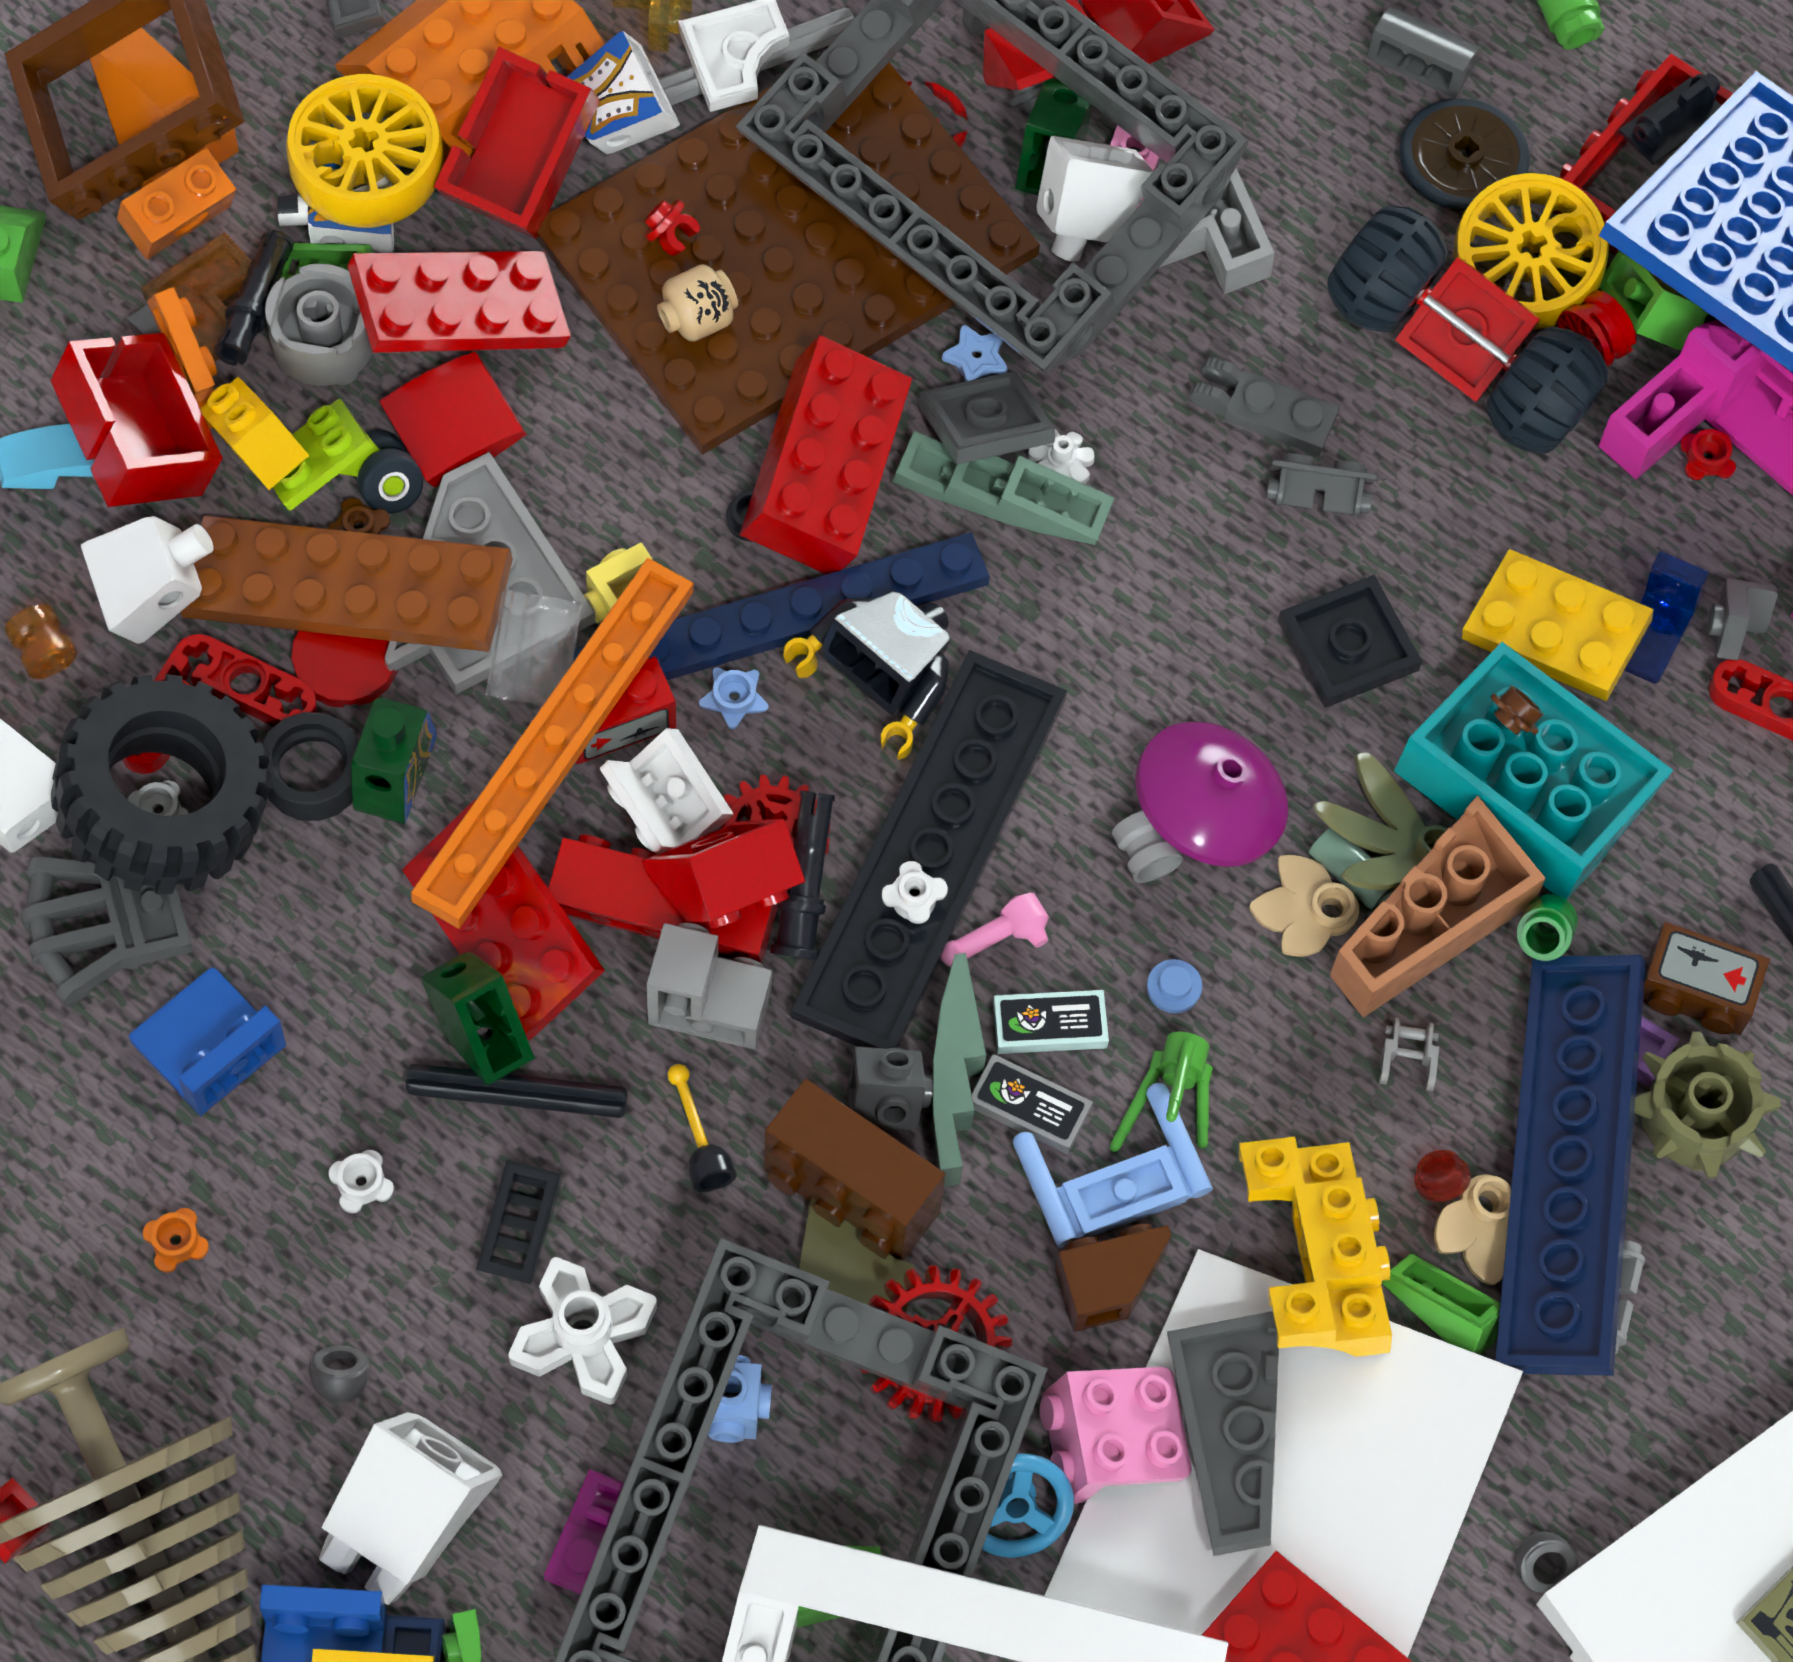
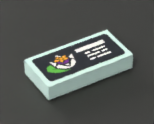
[993,990,1109,1054]

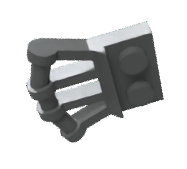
[21,857,193,1006]

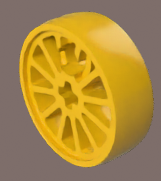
[286,74,443,228]
[1453,173,1609,330]

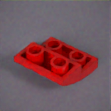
[379,352,527,488]

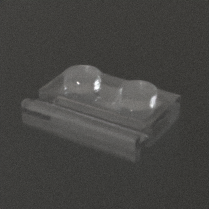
[486,589,582,706]

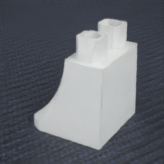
[319,1412,502,1605]

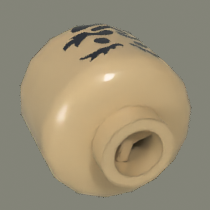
[657,264,738,342]

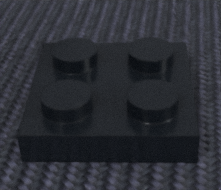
[1278,575,1422,708]

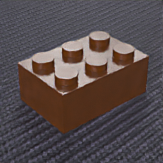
[764,1078,946,1261]

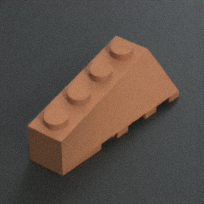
[1330,796,1546,1018]

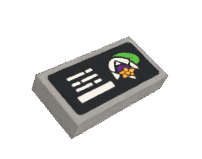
[972,1054,1093,1155]

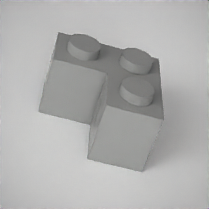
[1140,168,1274,294]
[647,923,772,1050]

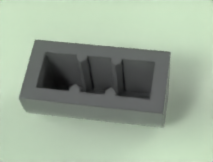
[1367,6,1482,99]

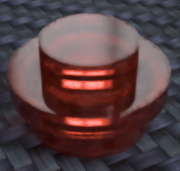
[1414,1150,1471,1202]

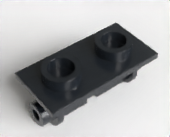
[1618,73,1721,165]

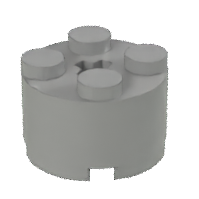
[265,264,373,386]

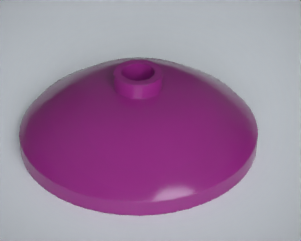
[1135,721,1288,867]

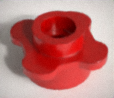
[1680,429,1736,480]

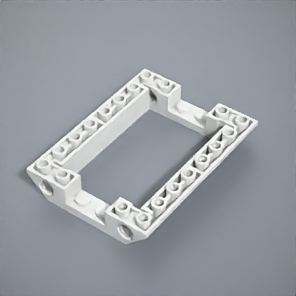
[722,1525,1228,1662]

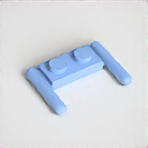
[1013,1083,1213,1248]

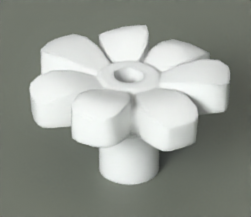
[1028,429,1094,484]

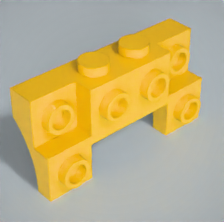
[1239,1137,1392,1357]

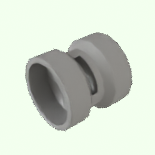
[1112,810,1183,883]

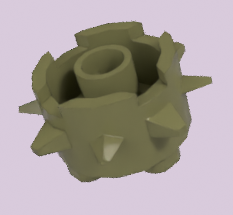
[1634,1032,1781,1178]

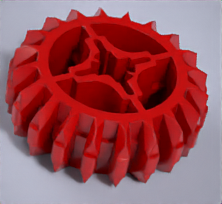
[860,1265,1012,1423]

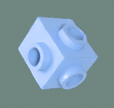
[707,1355,772,1443]

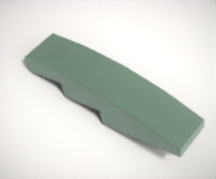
[892,431,1114,545]
[931,953,986,1187]

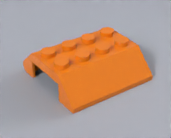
[335,0,605,164]

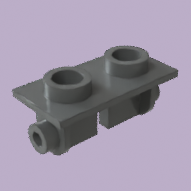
[1266,453,1377,517]

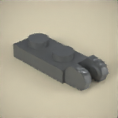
[1188,357,1340,457]

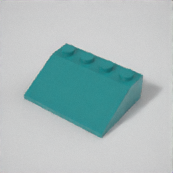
[1394,642,1673,900]

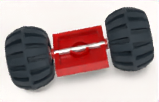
[1327,205,1609,454]

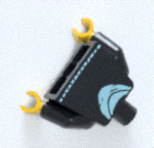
[783,592,950,760]

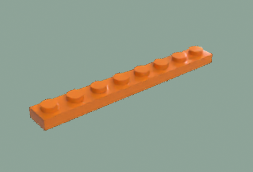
[411,558,694,929]

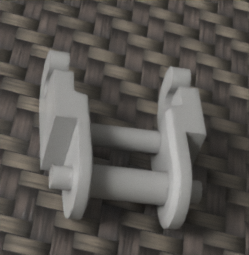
[1379,1017,1439,1092]

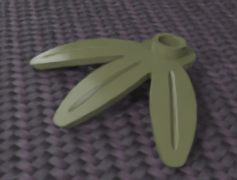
[1313,753,1448,890]

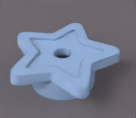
[942,325,1007,382]
[699,667,769,730]

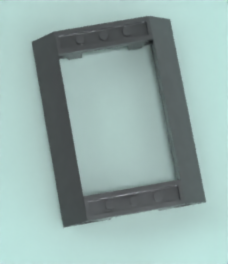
[736,0,1248,373]
[554,1238,1048,1662]

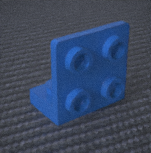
[129,968,286,1117]
[259,1585,387,1662]

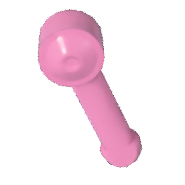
[941,893,1049,967]

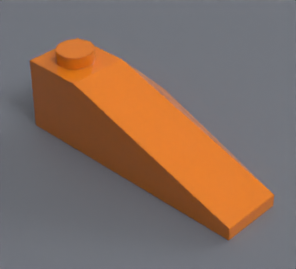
[90,27,239,188]

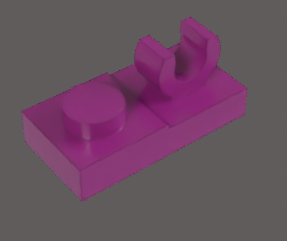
[544,1469,624,1594]

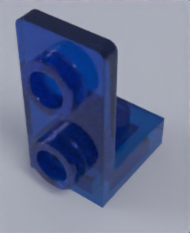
[1624,551,1709,684]

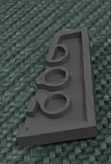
[1167,1311,1279,1556]

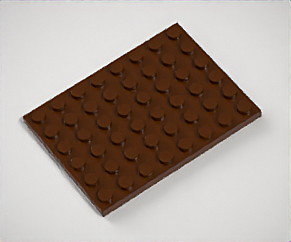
[536,60,1040,455]

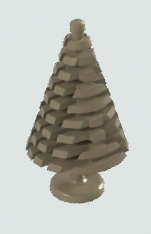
[0,1327,256,1662]

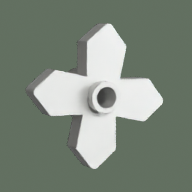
[508,1257,657,1405]

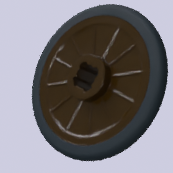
[1399,98,1530,211]

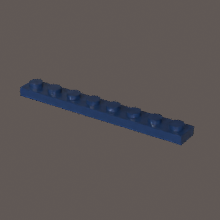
[570,532,990,680]

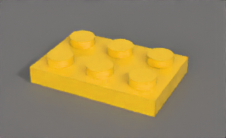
[1462,549,1653,702]

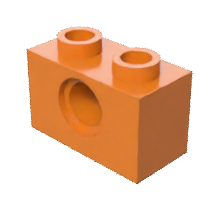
[117,148,237,260]

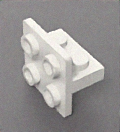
[600,728,734,853]

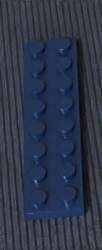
[1495,955,1646,1376]

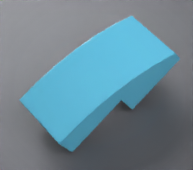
[0,424,95,489]

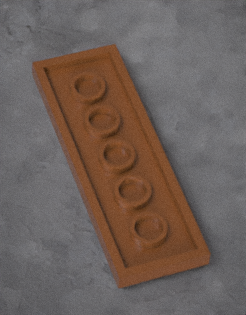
[180,516,513,652]

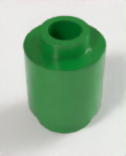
[1517,894,1578,961]

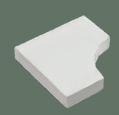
[679,0,790,112]

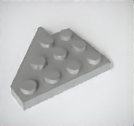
[384,452,595,694]

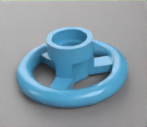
[982,1453,1074,1558]

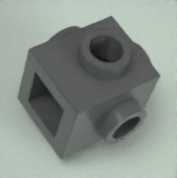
[847,1046,933,1130]

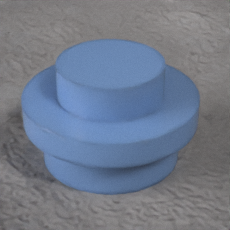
[1147,959,1202,1013]

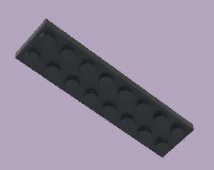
[791,650,1067,1049]

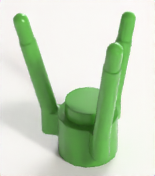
[1109,1032,1213,1152]

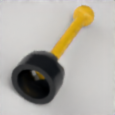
[667,1064,737,1192]

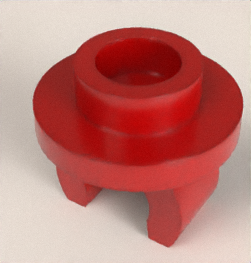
[644,199,701,256]

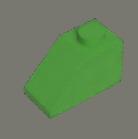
[0,205,46,303]
[1600,251,1709,351]

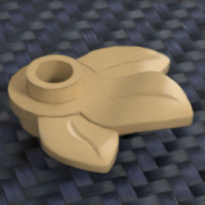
[1249,855,1359,957]
[1434,1174,1511,1286]

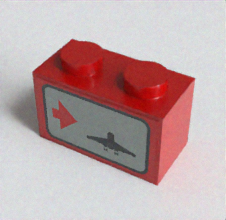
[575,656,676,765]

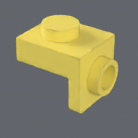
[583,542,652,623]

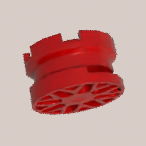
[1557,290,1636,367]

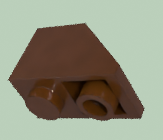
[1055,1224,1171,1332]

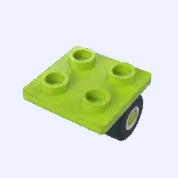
[273,399,423,514]

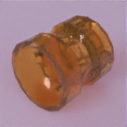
[4,604,77,679]

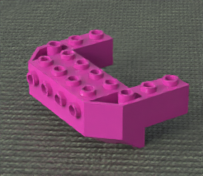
[1598,319,1793,618]

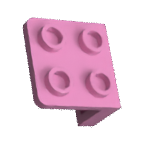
[1040,1367,1192,1504]

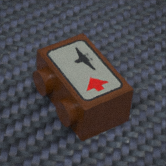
[1643,922,1770,1035]

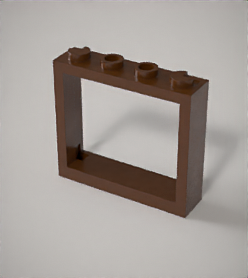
[4,0,245,220]

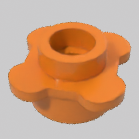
[143,1208,209,1273]

